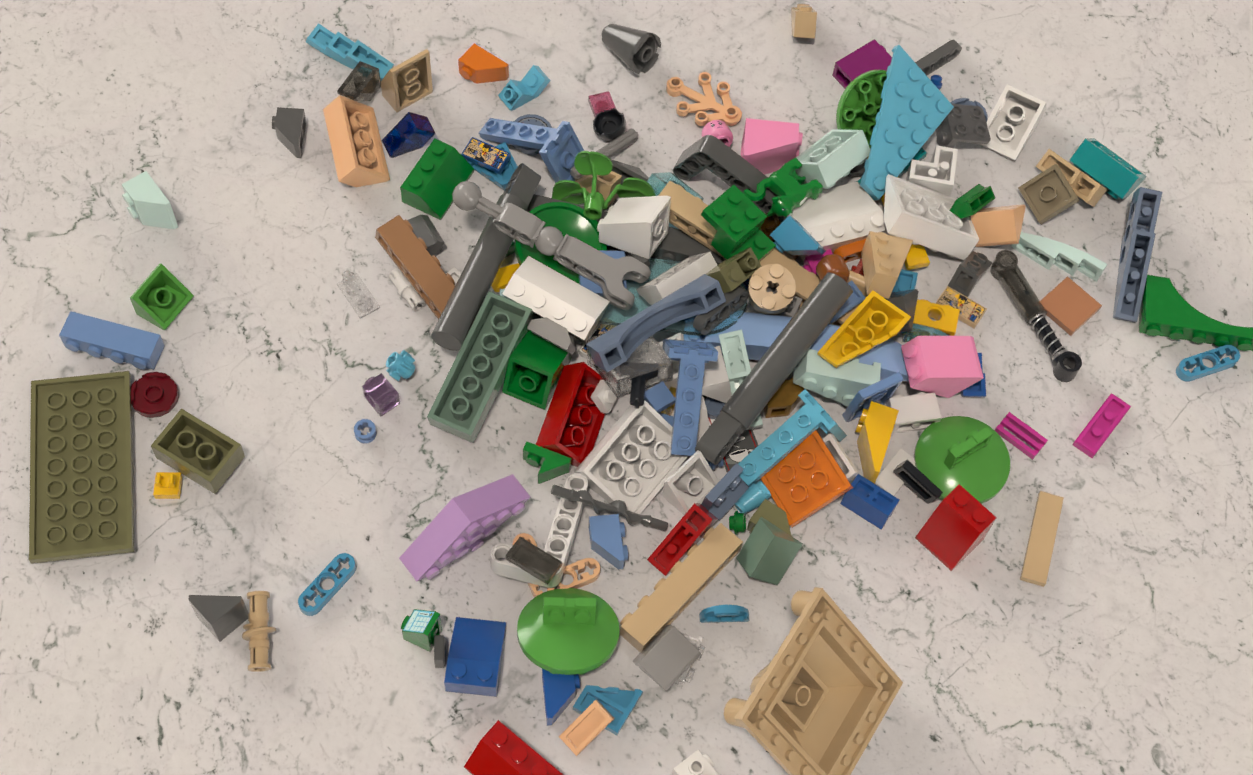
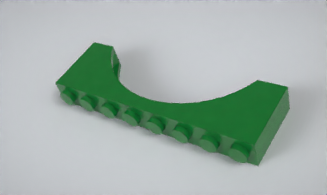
[1139,275,1253,351]

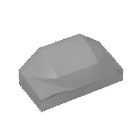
[527,317,576,355]

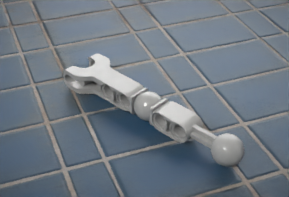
[452,181,651,310]

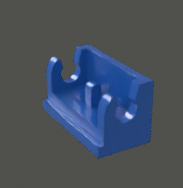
[840,474,900,530]

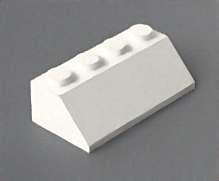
[502,256,610,342]

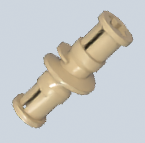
[242,591,276,672]

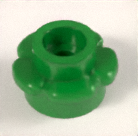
[729,511,746,535]

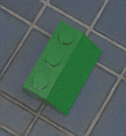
[400,138,474,220]

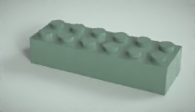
[427,291,534,443]

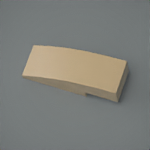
[1036,149,1107,207]

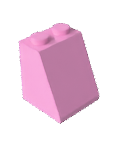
[741,118,803,175]
[901,336,984,398]

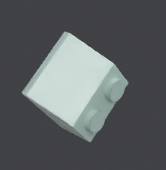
[122,171,178,229]

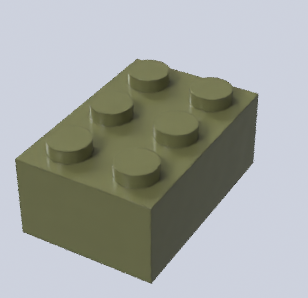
[151,408,245,494]

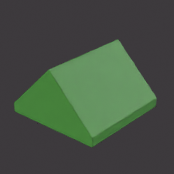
[130,263,194,330]

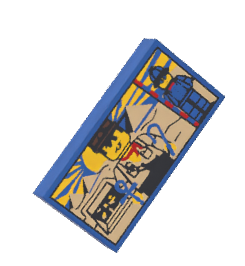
[461,137,511,175]

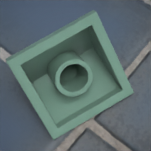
[736,517,803,585]

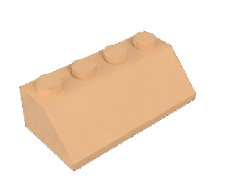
[323,95,390,187]

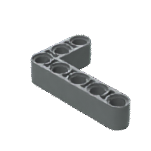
[673,135,780,218]

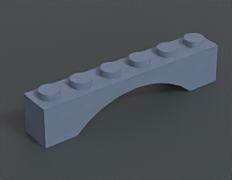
[586,274,726,372]

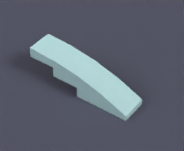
[1011,232,1107,282]
[719,330,763,430]

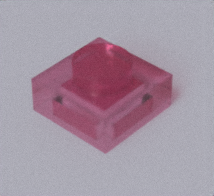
[588,91,616,117]

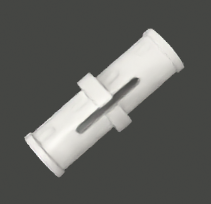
[388,268,425,311]

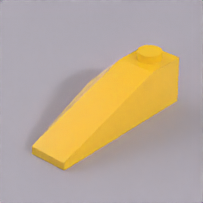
[817,290,911,368]

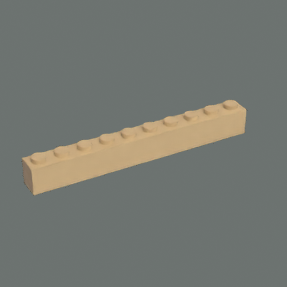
[658,181,859,326]

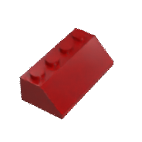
[536,362,605,467]
[464,720,563,775]

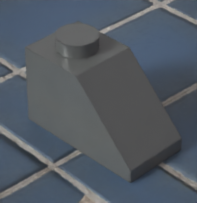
[272,107,306,158]

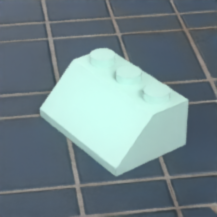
[795,129,870,189]

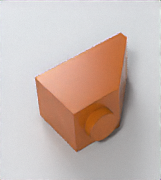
[458,43,509,84]

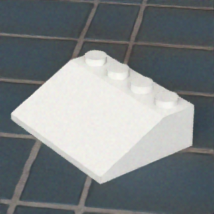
[884,174,979,260]
[784,182,888,262]
[574,400,688,514]

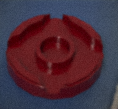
[130,372,179,418]

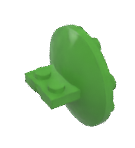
[836,70,887,149]
[914,416,1010,504]
[517,588,620,675]

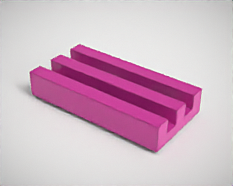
[995,412,1048,460]

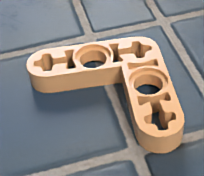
[513,533,600,598]

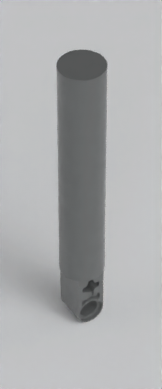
[431,163,541,351]
[695,272,853,465]

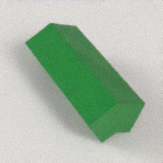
[949,184,995,219]

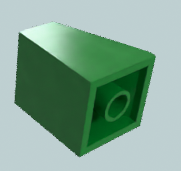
[502,330,572,410]

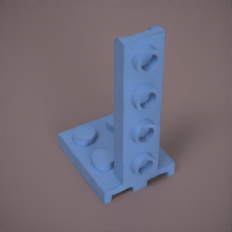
[479,118,584,183]
[662,339,718,456]

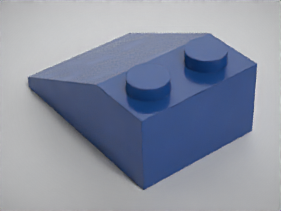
[444,617,506,697]

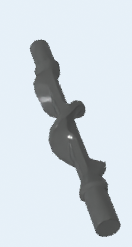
[551,485,668,532]

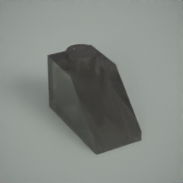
[337,61,381,101]

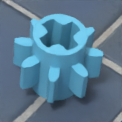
[386,350,415,381]

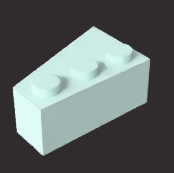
[793,349,881,406]

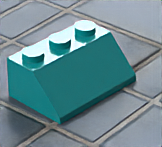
[1070,138,1147,199]

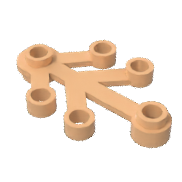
[666,72,742,126]

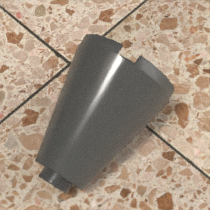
[601,24,661,74]

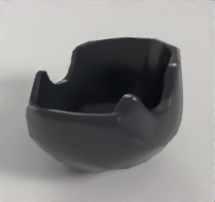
[593,108,626,141]

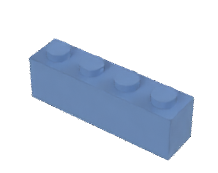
[59,311,164,370]

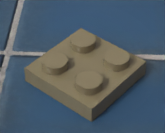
[1018,163,1080,225]

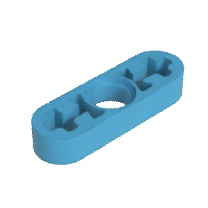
[1176,345,1240,382]
[298,553,356,616]

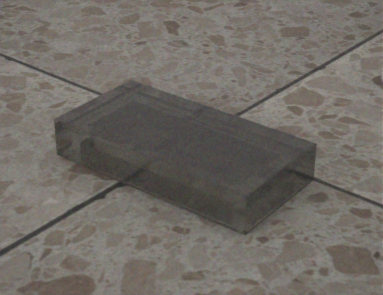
[506,537,562,585]

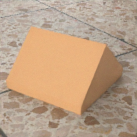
[971,204,1026,247]

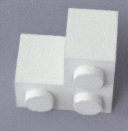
[906,145,958,196]

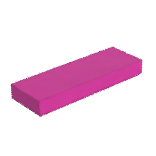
[1072,393,1131,458]

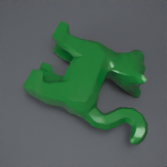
[743,158,823,218]

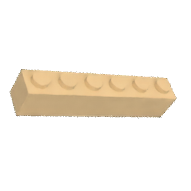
[620,523,743,653]

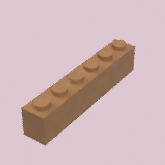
[375,215,455,320]

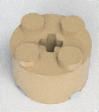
[747,264,796,315]

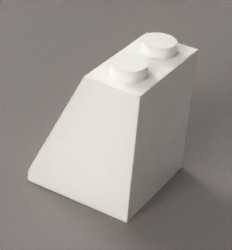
[597,196,671,259]

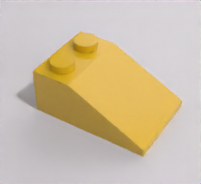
[855,401,899,484]

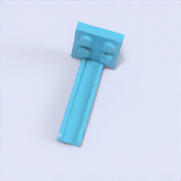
[738,389,847,487]

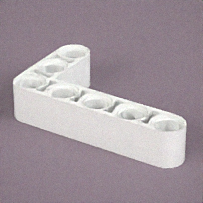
[490,473,588,588]

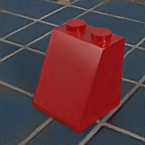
[915,484,997,571]

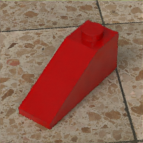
[647,503,718,576]

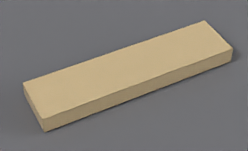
[1020,491,1064,587]

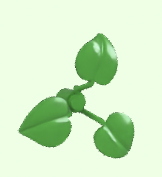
[552,151,656,220]

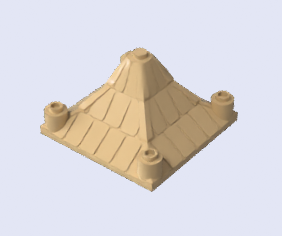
[724,587,903,775]

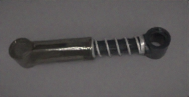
[990,250,1082,382]

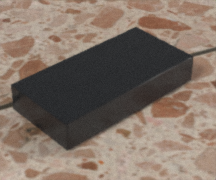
[893,459,943,504]

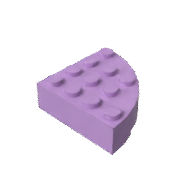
[399,474,530,581]

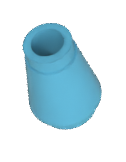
[734,481,771,514]

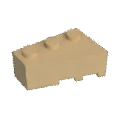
[861,231,913,299]

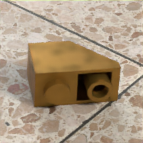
[763,378,808,418]

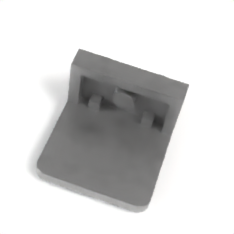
[935,104,991,148]

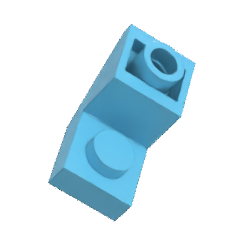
[498,65,551,111]

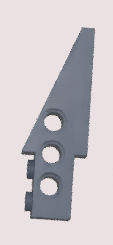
[1113,187,1162,323]

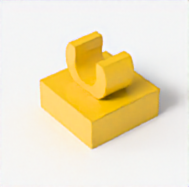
[153,472,183,499]

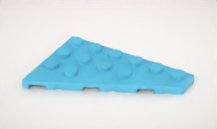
[860,45,954,201]

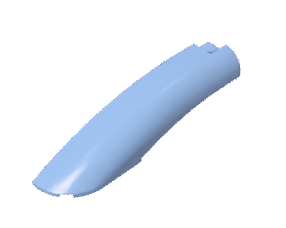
[684,311,909,381]

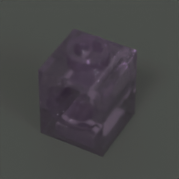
[362,373,400,417]

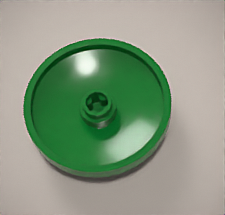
[514,202,607,284]

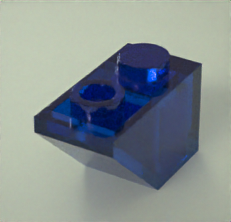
[382,112,436,158]

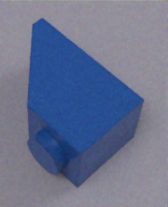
[542,669,580,726]

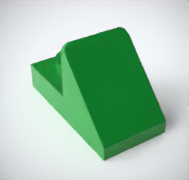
[523,441,572,484]

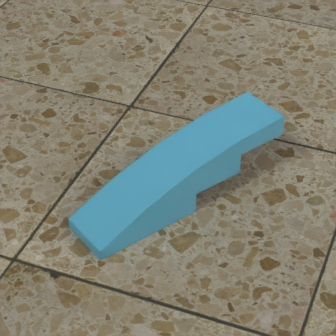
[306,23,394,81]

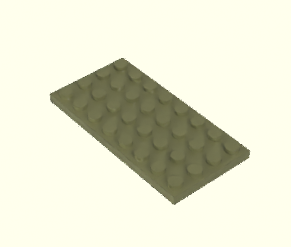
[29,371,134,564]

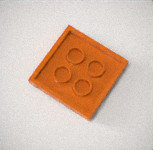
[761,429,853,528]

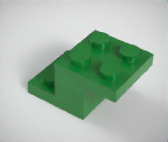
[701,185,776,262]

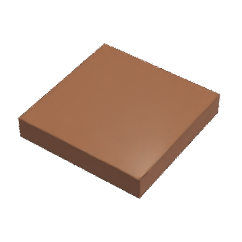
[1036,276,1102,336]

